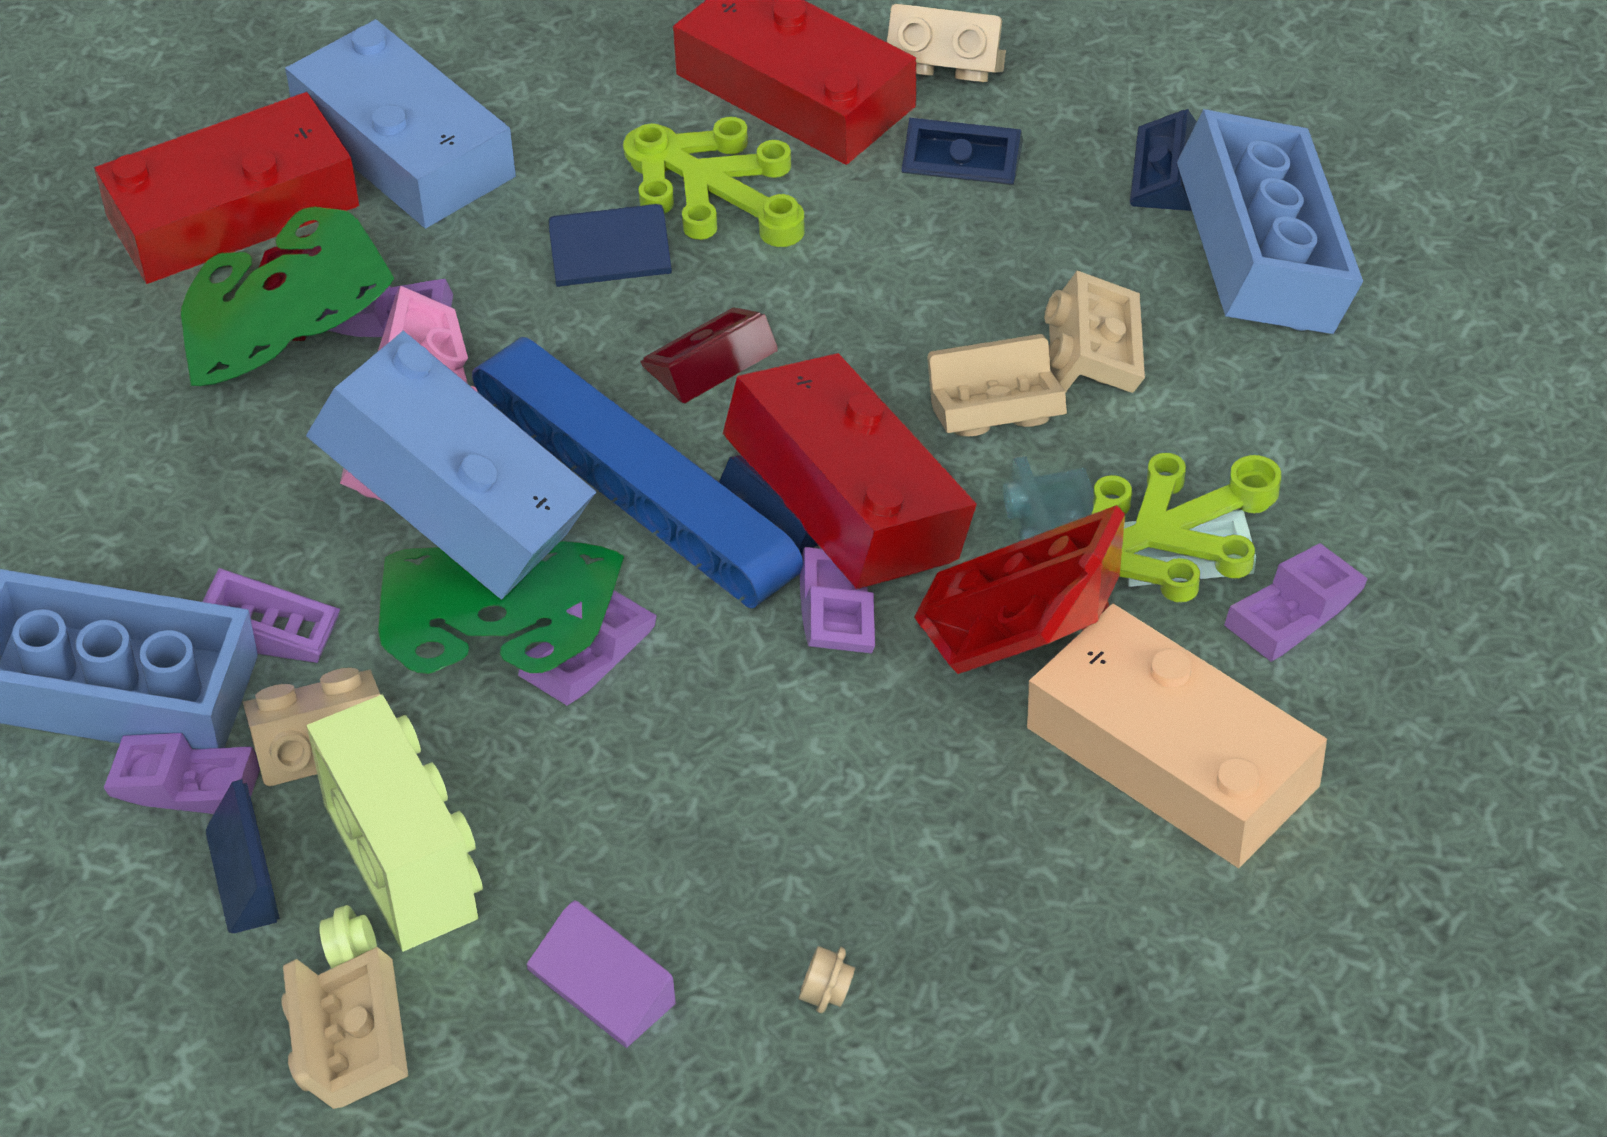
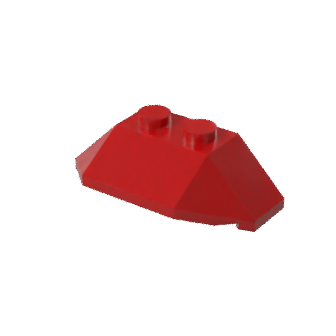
[914,505,1125,674]

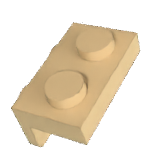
[887,4,1006,82]
[927,334,1067,436]
[243,668,380,786]
[282,947,408,1109]

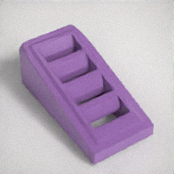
[202,568,340,663]

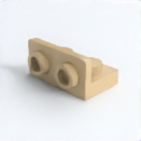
[1045,271,1145,393]

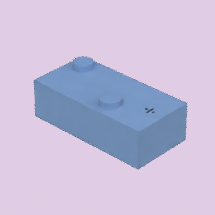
[285,19,516,229]
[1177,109,1363,334]
[306,331,596,600]
[0,569,258,749]

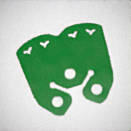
[181,207,394,386]
[378,541,624,674]

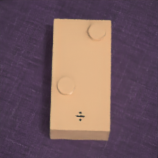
[1027,603,1327,868]

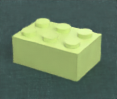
[306,694,483,952]

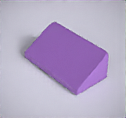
[527,900,676,1048]

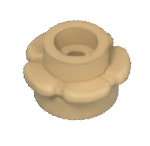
[798,946,855,1013]

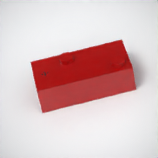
[673,0,916,165]
[94,92,360,284]
[723,353,977,589]

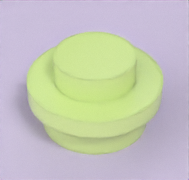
[320,905,377,968]

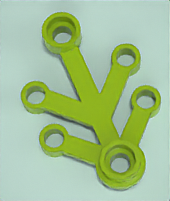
[623,117,805,247]
[1092,453,1281,602]

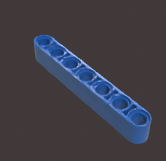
[472,337,803,609]

